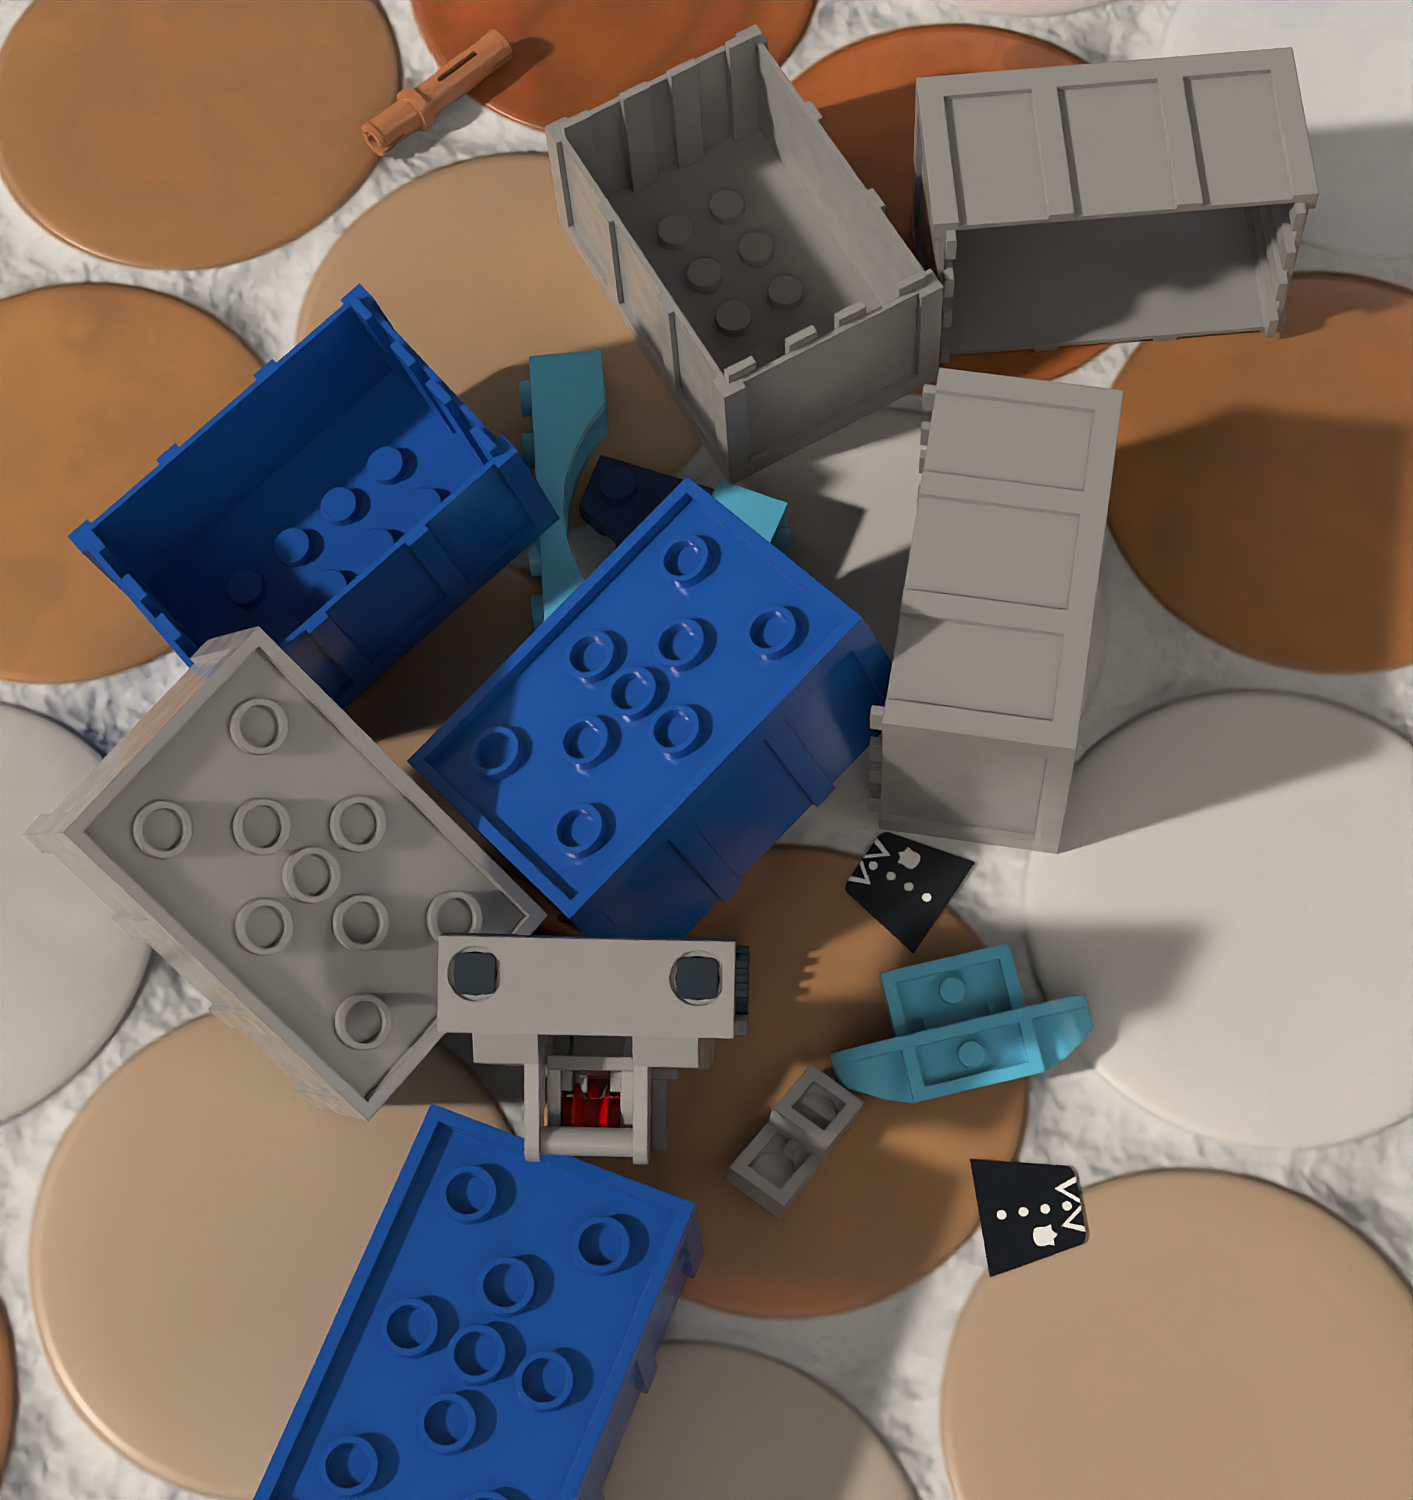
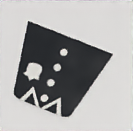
[845,832,975,954]
[970,1159,1086,1277]

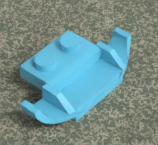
[830,943,1094,1103]

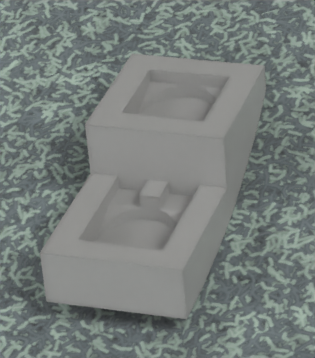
[725,1064,865,1219]

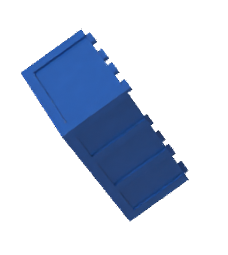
[68,283,560,710]
[407,476,892,938]
[253,1103,704,1500]

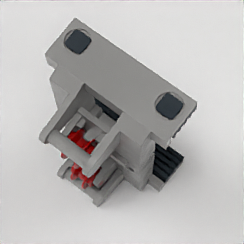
[437,933,750,1165]

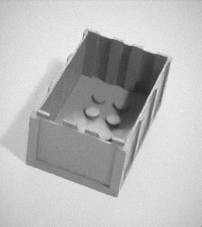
[545,24,943,484]
[911,47,1319,363]
[868,367,1124,854]
[22,626,548,1122]

